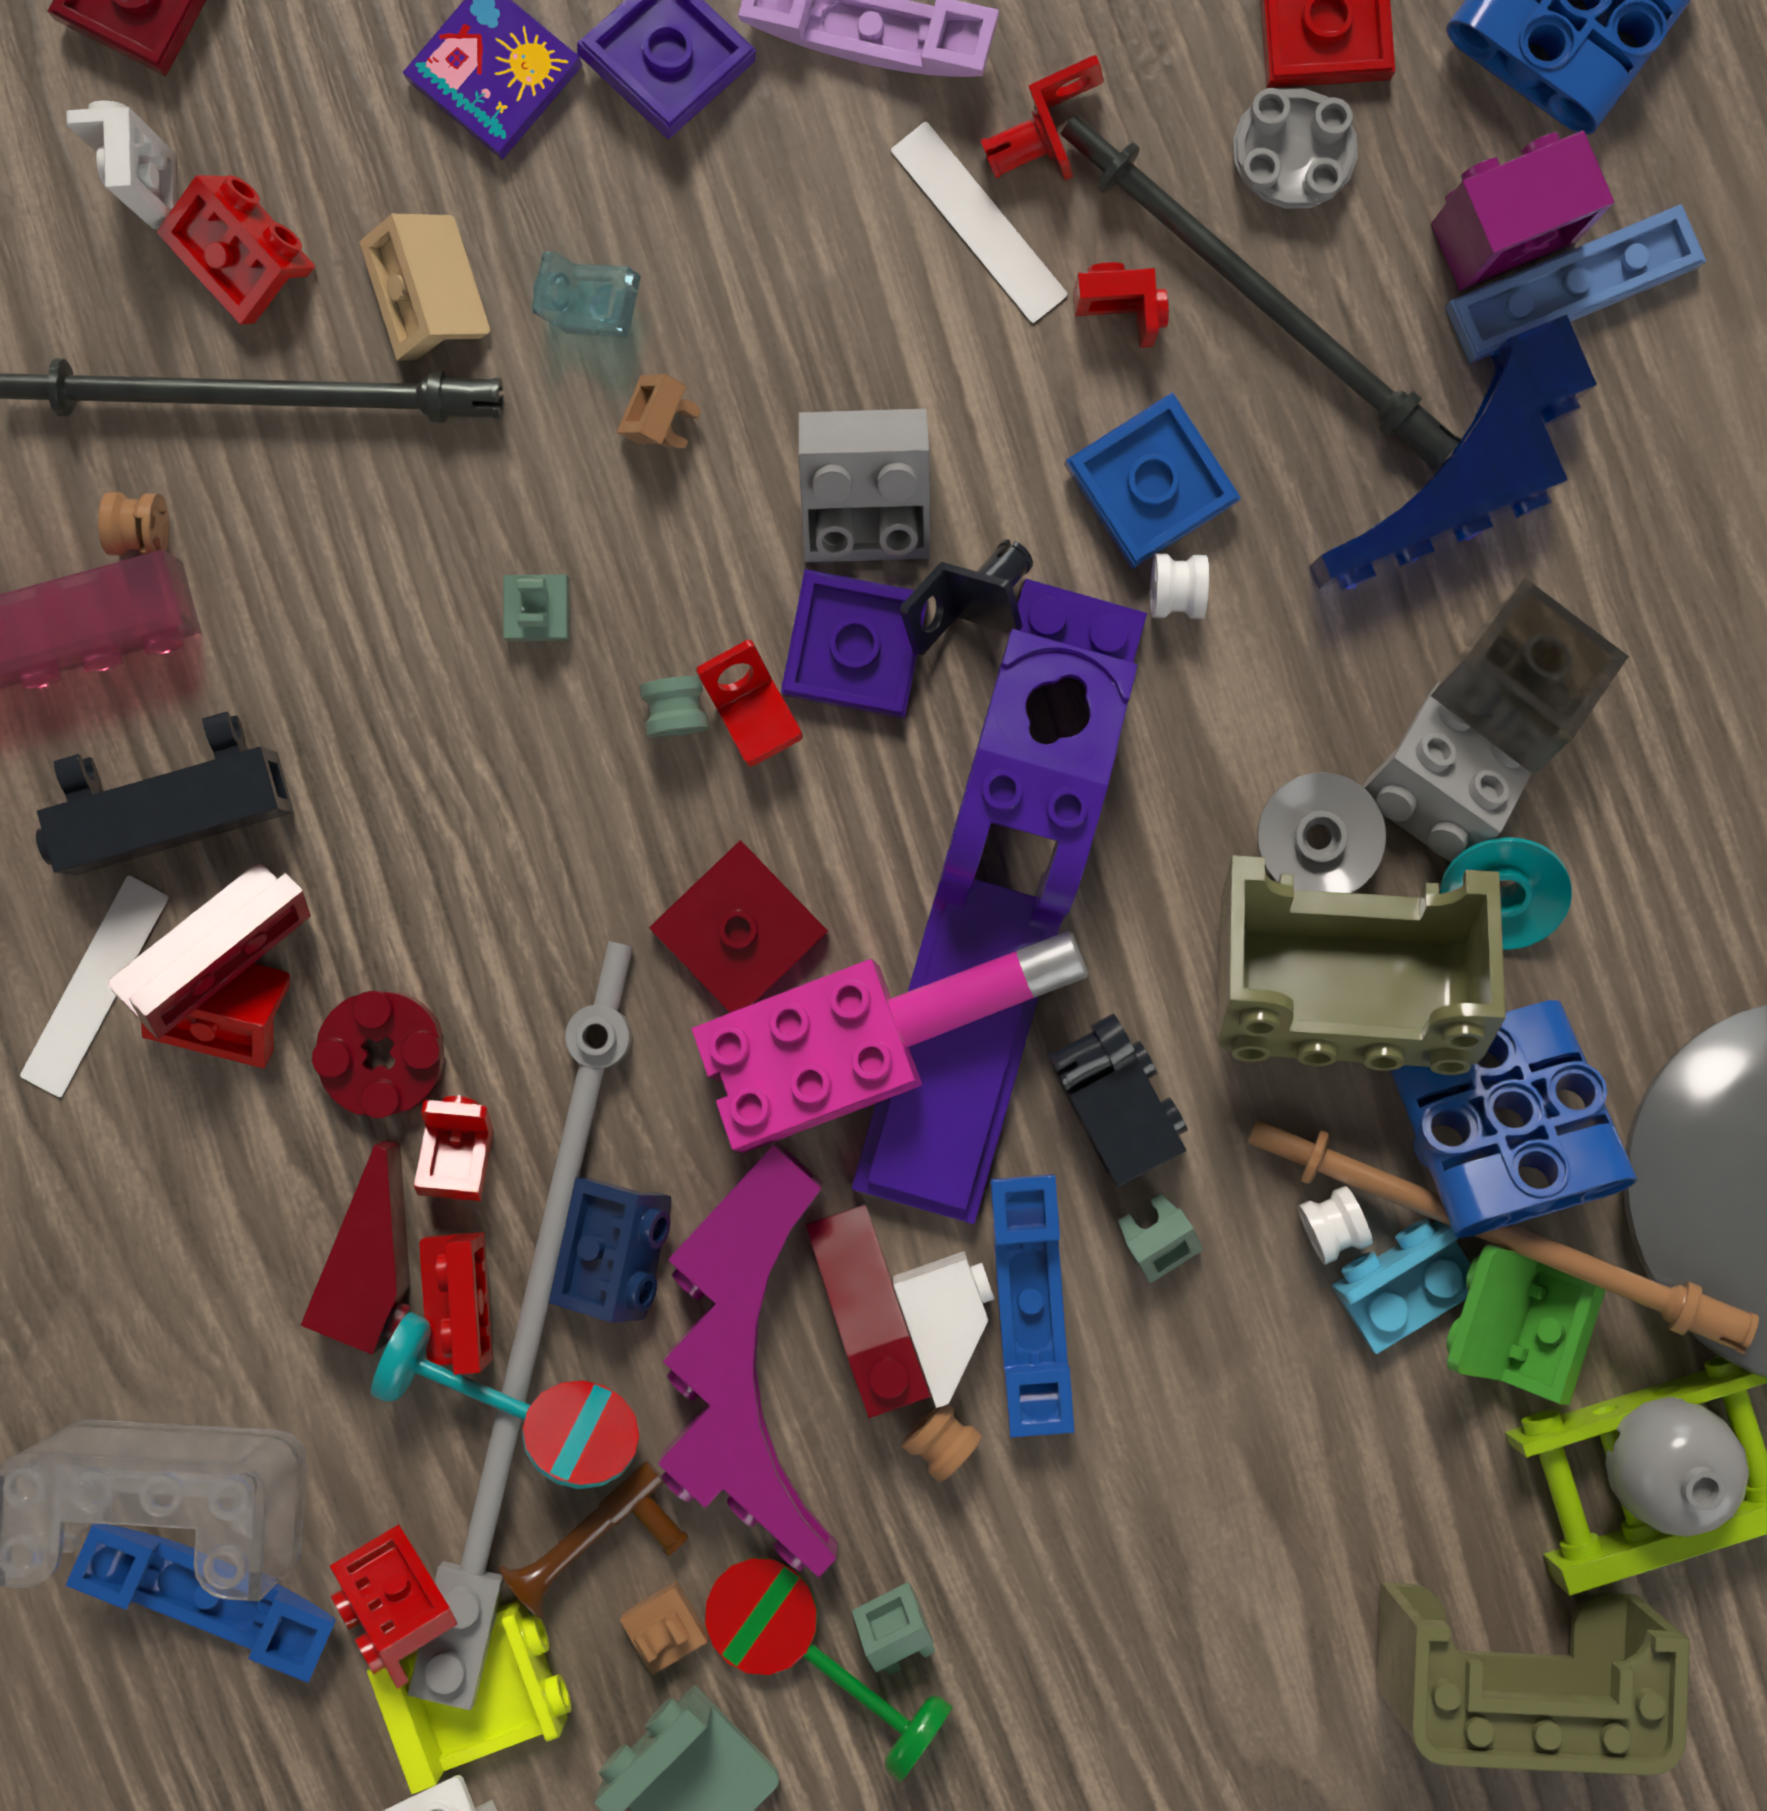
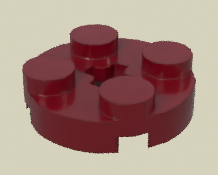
[312,990,445,1118]

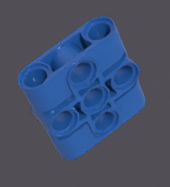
[1446,0,1692,134]
[1390,1000,1637,1238]

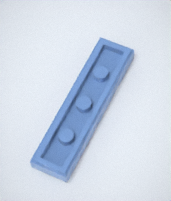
[1445,204,1707,364]

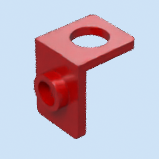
[696,640,803,767]

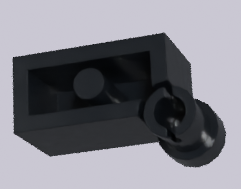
[1047,1013,1188,1187]

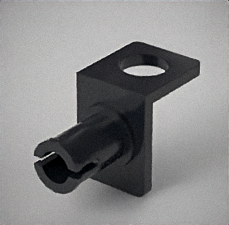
[900,539,1033,655]

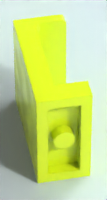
[367,1600,571,1794]

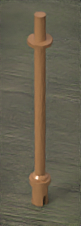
[1247,1120,1759,1354]

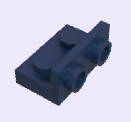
[549,1178,671,1323]

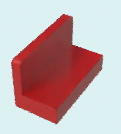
[141,963,290,1069]

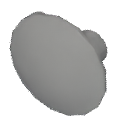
[1233,88,1358,209]

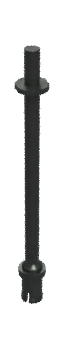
[1060,114,1462,471]
[0,358,504,423]

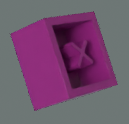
[1431,130,1615,292]

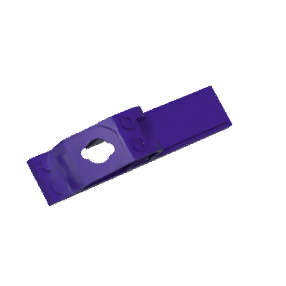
[852,578,1147,1224]

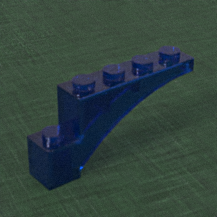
[1309,314,1597,591]

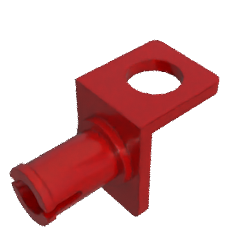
[980,55,1104,181]

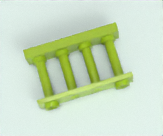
[1505,1356,1767,1596]

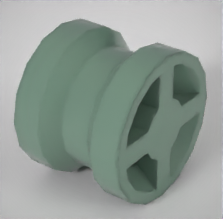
[639,676,709,738]

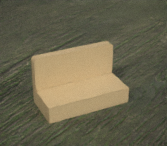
[359,214,490,361]

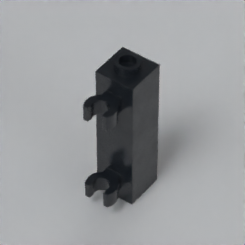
[36,711,295,875]

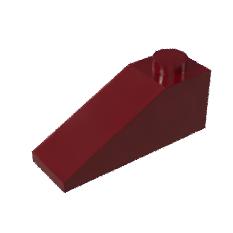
[300,1139,412,1355]
[806,1203,930,1418]

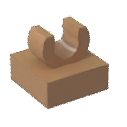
[616,374,701,448]
[619,1580,709,1676]

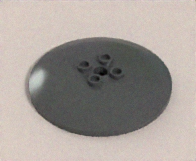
[1623,1005,1767,1378]

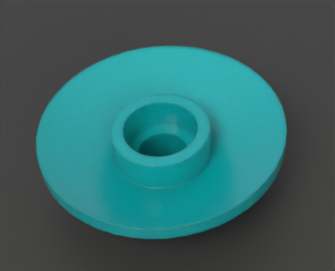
[1440,837,1572,950]

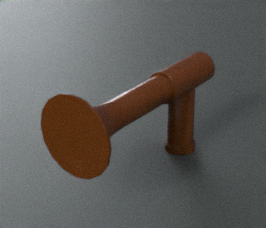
[499,1461,689,1619]

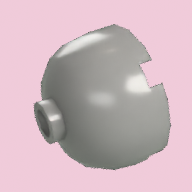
[1605,1397,1749,1537]

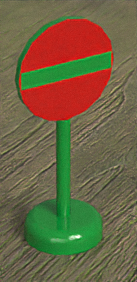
[705,1557,953,1783]

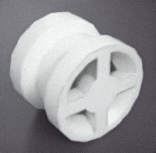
[1150,554,1209,619]
[1298,1186,1373,1265]

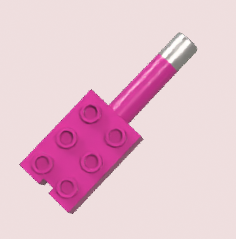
[691,931,1088,1153]

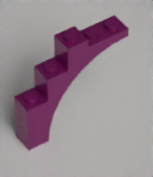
[658,1141,838,1578]

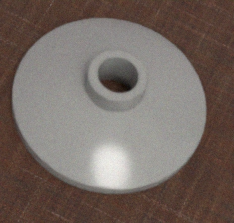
[1257,772,1386,893]

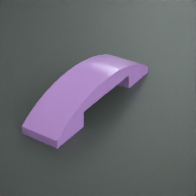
[738,0,999,77]

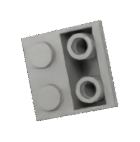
[799,409,930,562]

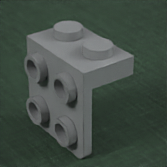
[1362,681,1541,862]

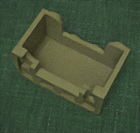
[1218,855,1506,1075]
[1377,1582,1690,1776]

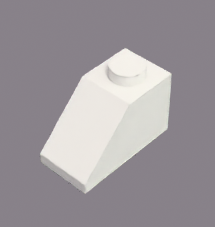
[893,1251,994,1408]

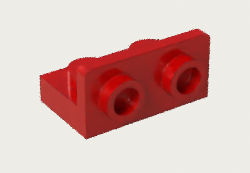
[156,175,315,325]
[419,1232,493,1375]
[330,1524,458,1689]

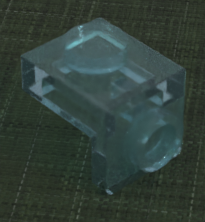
[532,251,641,337]

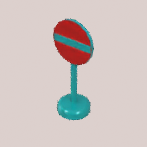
[371,1312,640,1489]

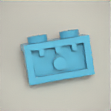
[1331,1218,1471,1354]

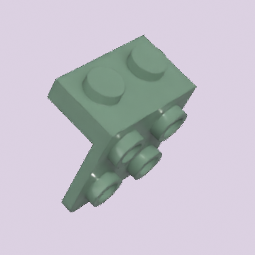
[594,1684,779,1811]

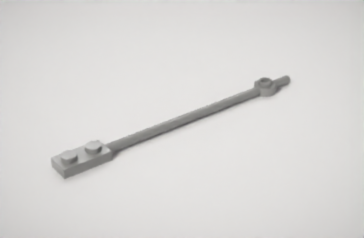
[408,941,633,1710]

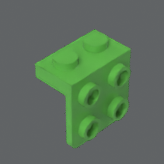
[1446,1244,1606,1405]

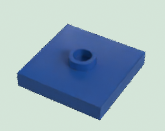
[1064,392,1241,570]

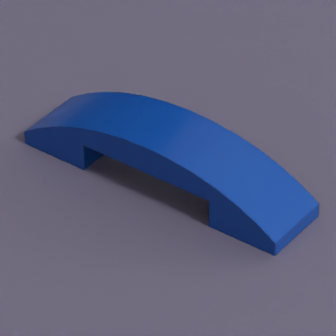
[990,1174,1075,1438]
[65,1522,337,1683]

